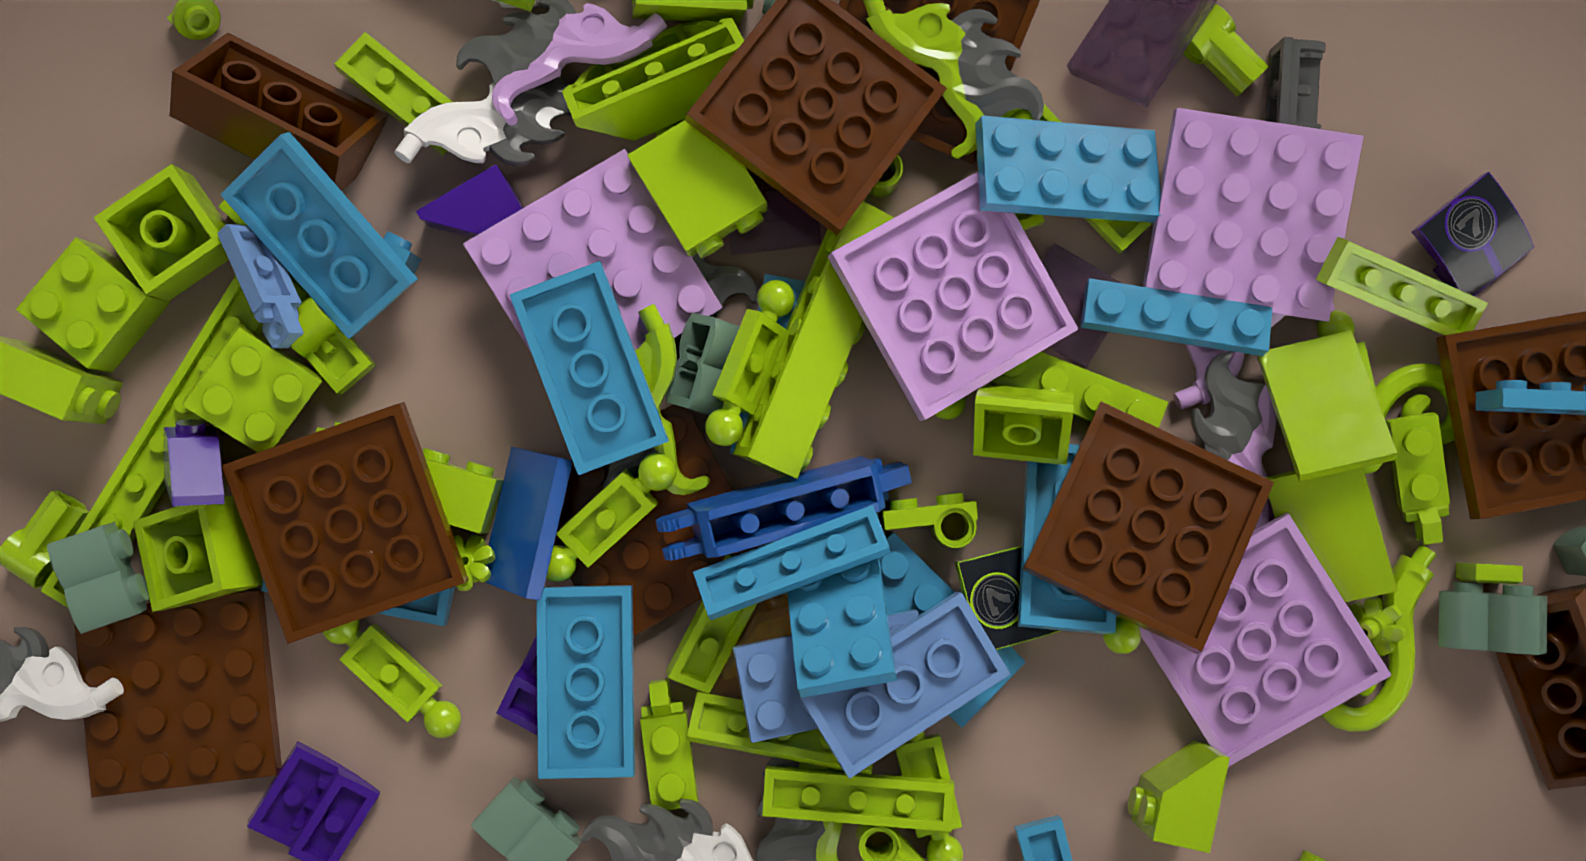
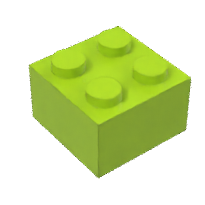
[93,164,229,301]
[15,237,170,373]
[182,322,322,453]

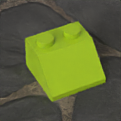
[973,384,1074,465]
[133,496,263,612]
[1128,740,1230,853]

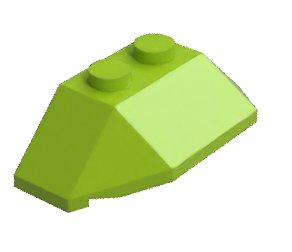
[562,18,744,141]

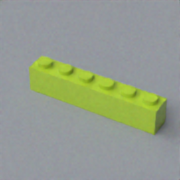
[733,201,894,479]

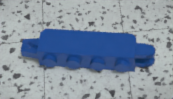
[656,456,912,561]

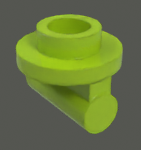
[167,0,221,40]

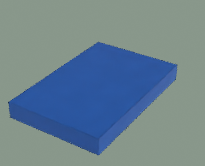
[485,446,572,600]

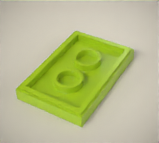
[1257,330,1397,482]
[1265,467,1398,602]

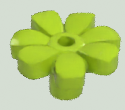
[454,535,496,591]
[1349,597,1405,656]

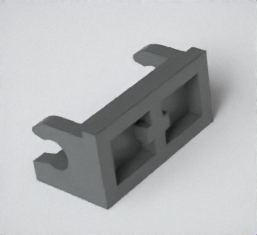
[1265,37,1326,129]

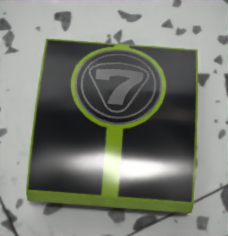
[954,545,1062,650]

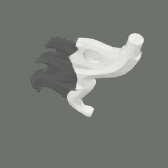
[394,77,571,166]
[0,627,124,722]
[580,799,754,861]

